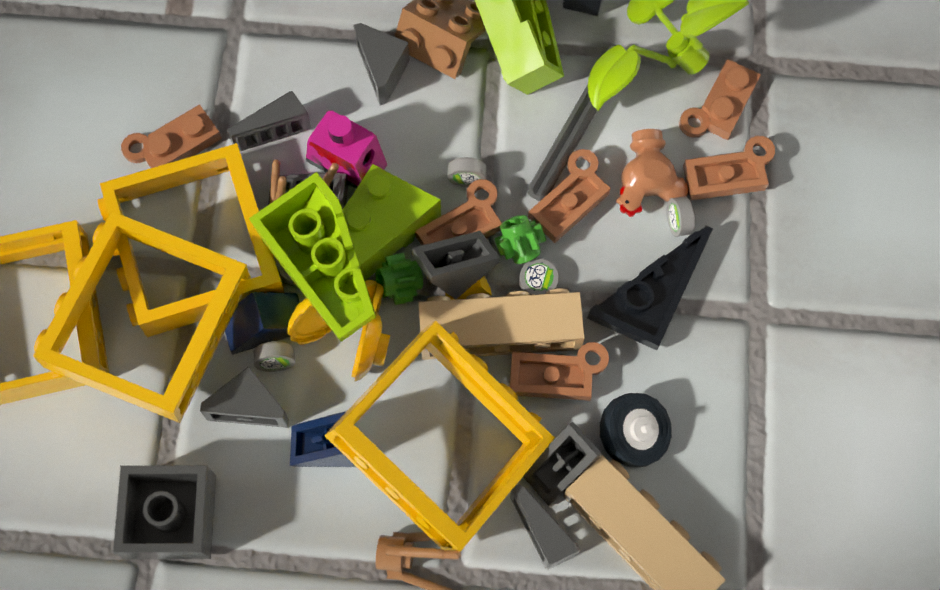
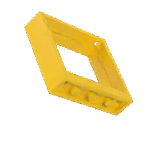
[97,143,285,338]
[33,211,251,423]
[0,220,110,405]
[324,321,555,552]

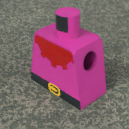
[306,110,387,189]

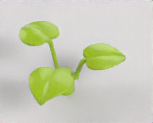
[588,0,749,111]

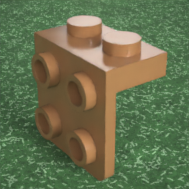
[394,0,486,79]

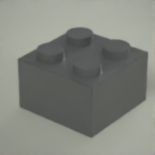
[113,465,216,560]

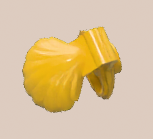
[288,280,390,382]

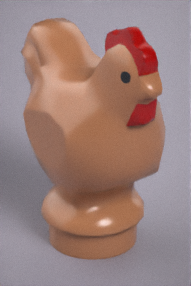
[616,129,688,217]

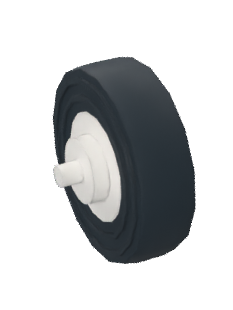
[599,393,672,467]

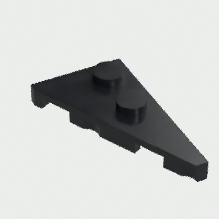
[587,225,713,351]

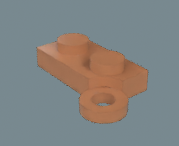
[679,59,761,140]
[121,104,222,168]
[683,136,775,201]
[528,149,611,243]
[415,179,502,246]
[510,342,609,401]

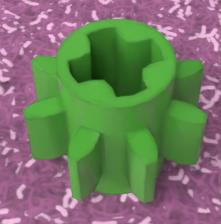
[494,215,547,264]
[375,253,423,305]

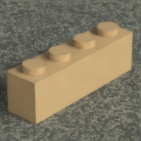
[419,288,585,360]
[563,455,726,590]

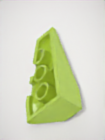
[249,172,376,342]

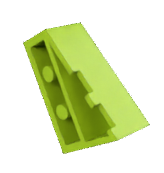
[475,0,564,95]
[343,164,441,281]

